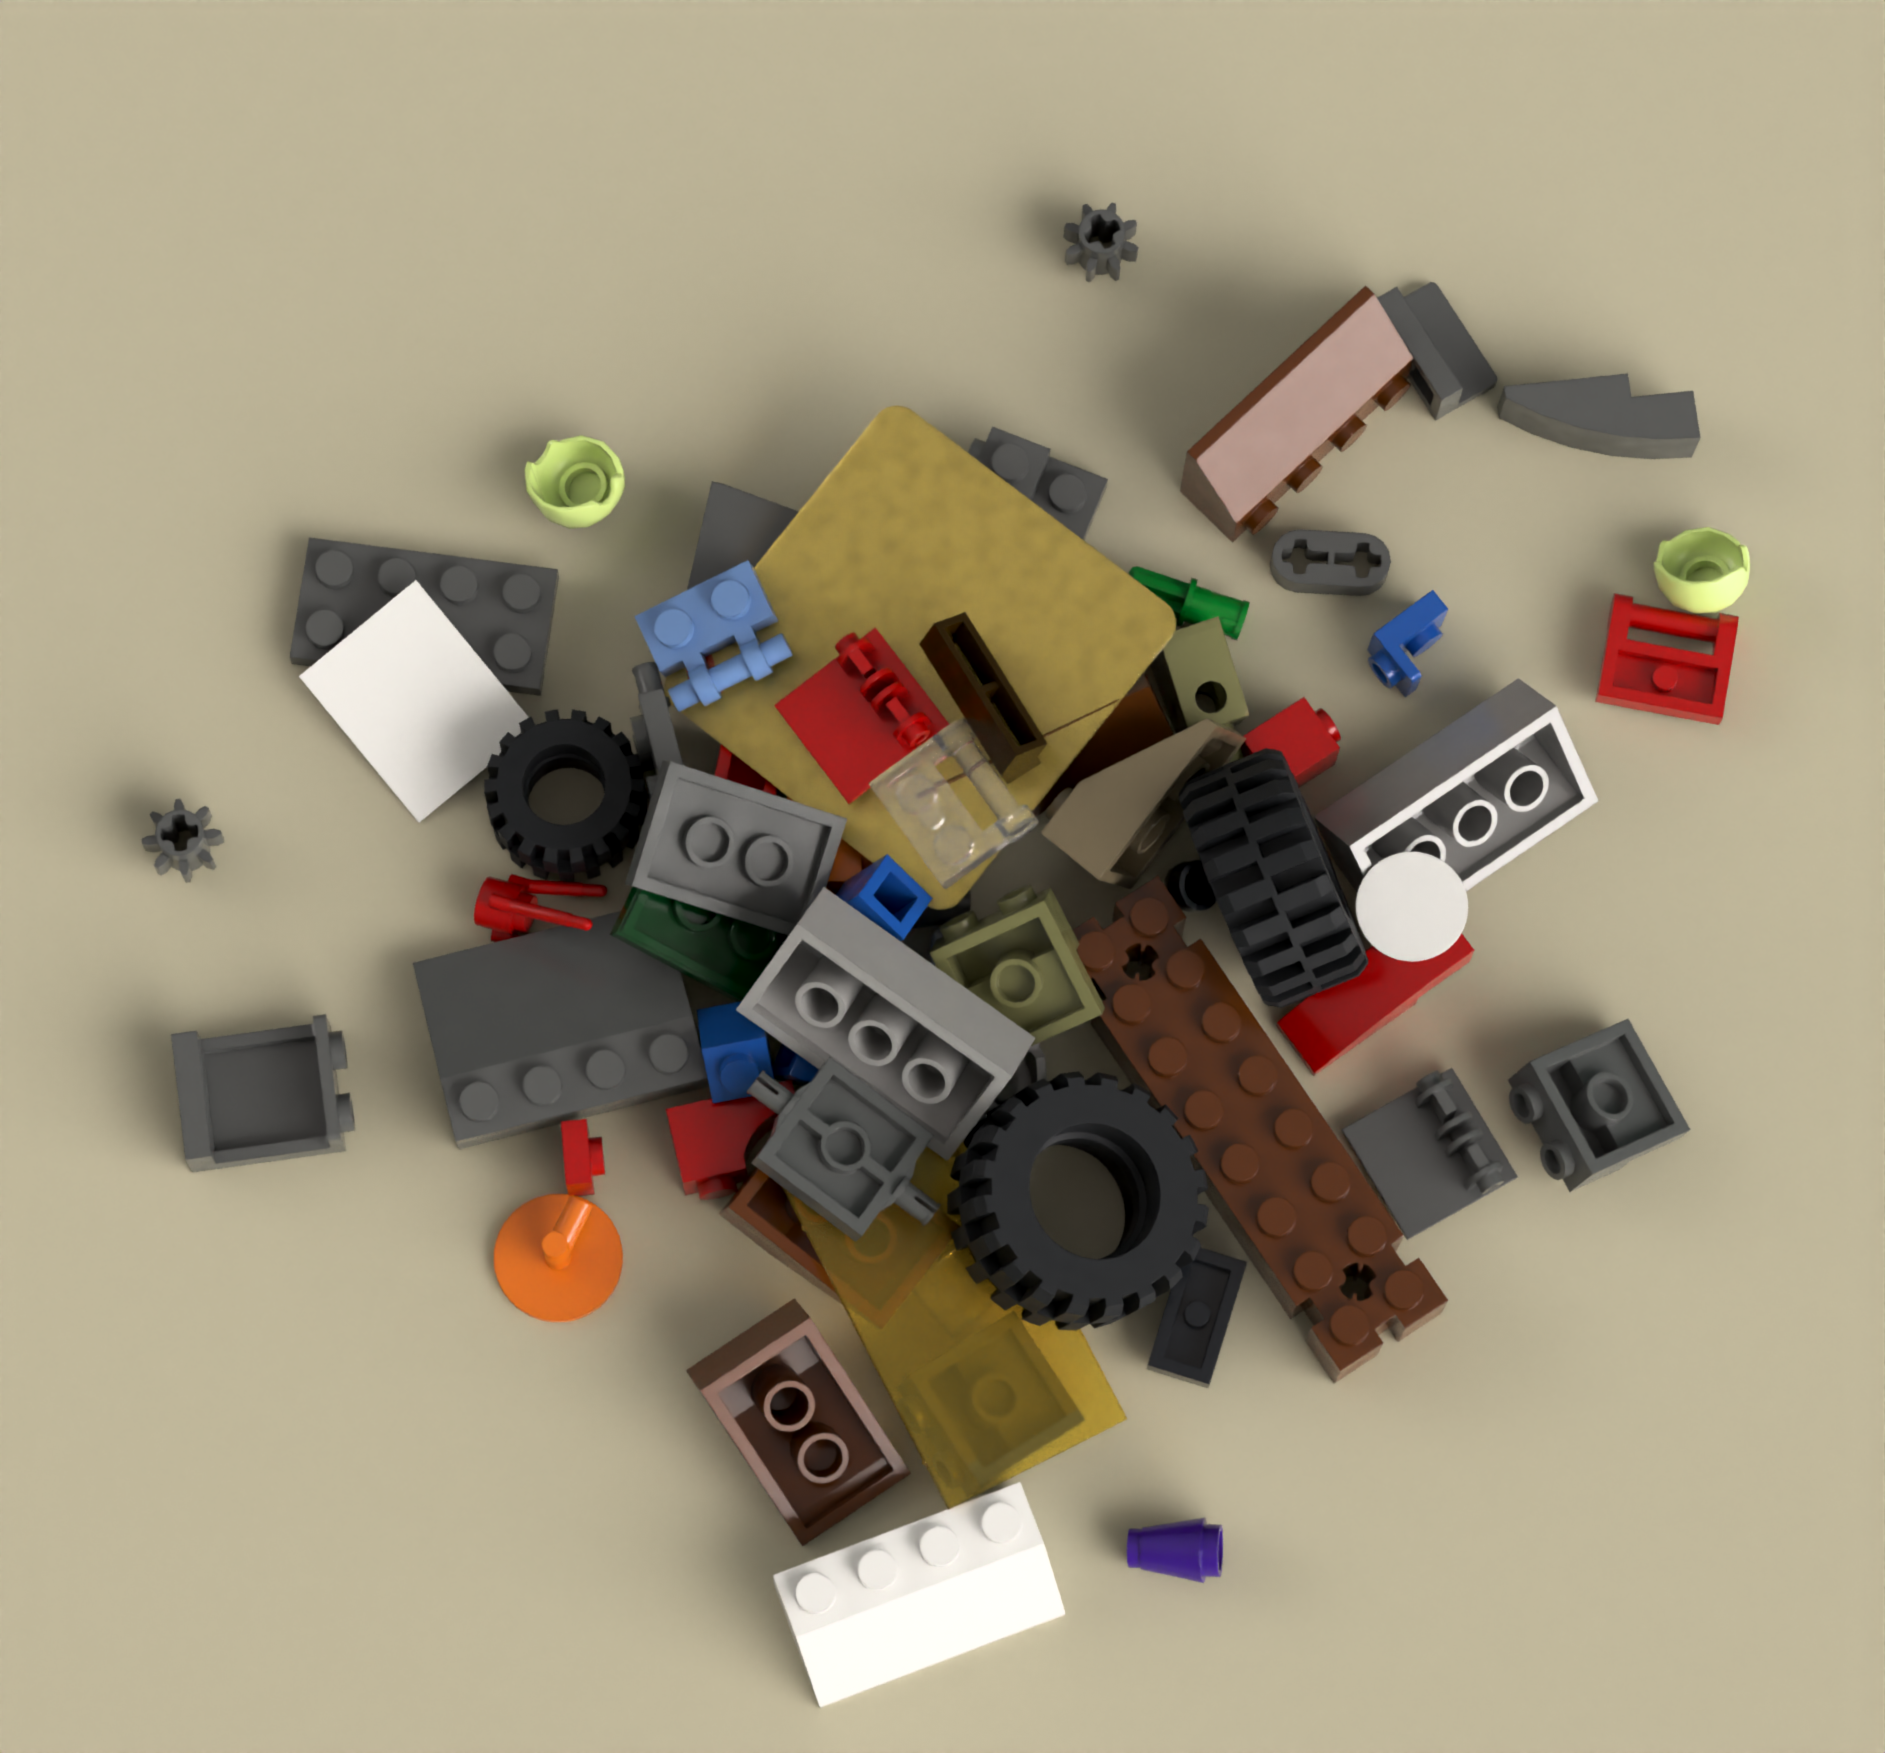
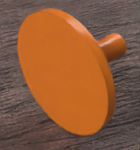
[494,1194,623,1322]

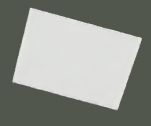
[299,580,529,823]

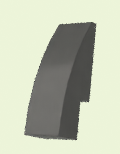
[1497,373,1701,459]

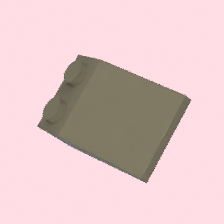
[1040,718,1247,889]

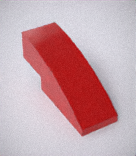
[1276,933,1475,1076]

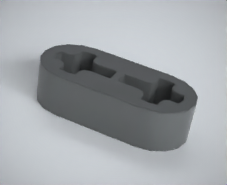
[1270,529,1391,596]

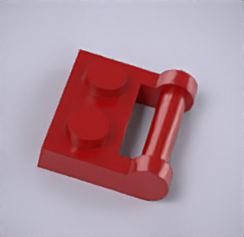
[1595,593,1739,725]

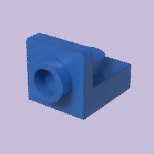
[1367,590,1448,697]

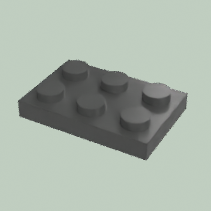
[625,760,847,936]

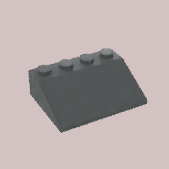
[413,911,708,1150]

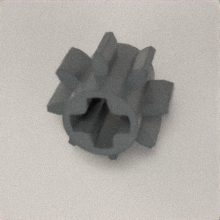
[1063,203,1139,282]
[141,799,224,883]

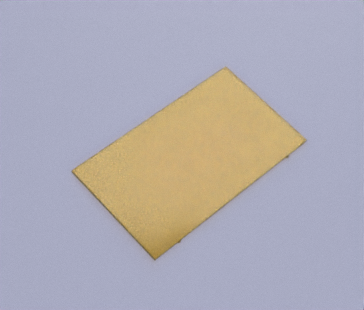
[782,1132,1127,1510]

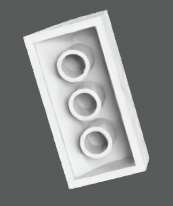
[773,1482,1065,1708]

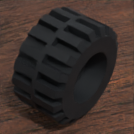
[484,709,647,882]

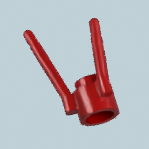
[474,874,607,942]

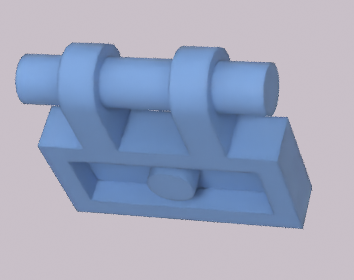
[634,560,793,712]

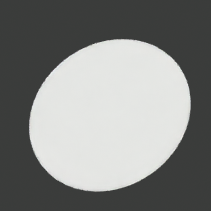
[1356,852,1468,962]

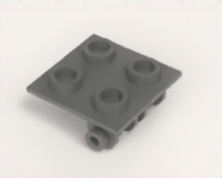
[1341,1068,1518,1240]

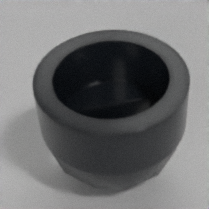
[1164,860,1216,912]

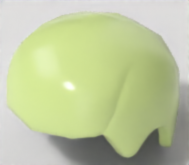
[524,435,625,529]
[1653,527,1750,614]

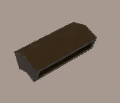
[919,612,1047,784]

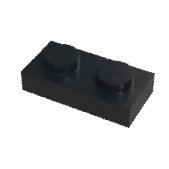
[1146,1247,1247,1388]

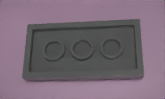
[290,538,559,696]

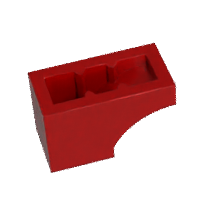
[666,1080,795,1200]

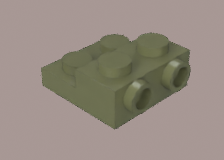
[929,885,1105,1046]

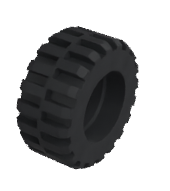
[1179,748,1368,1008]
[947,1071,1209,1331]

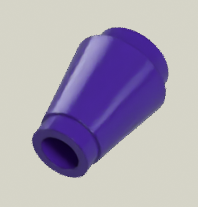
[1127,1517,1223,1583]

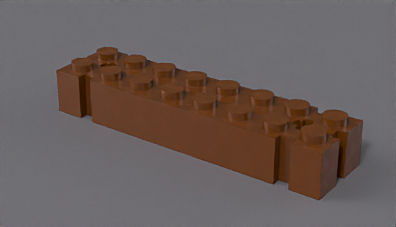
[1073,876,1448,1384]

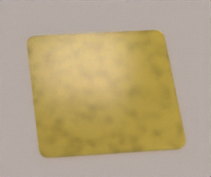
[664,405,1176,910]

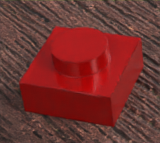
[561,1119,605,1196]

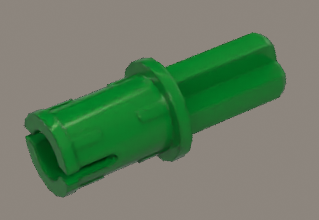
[1128,566,1250,640]

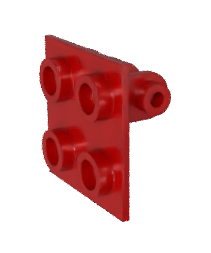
[774,627,951,804]

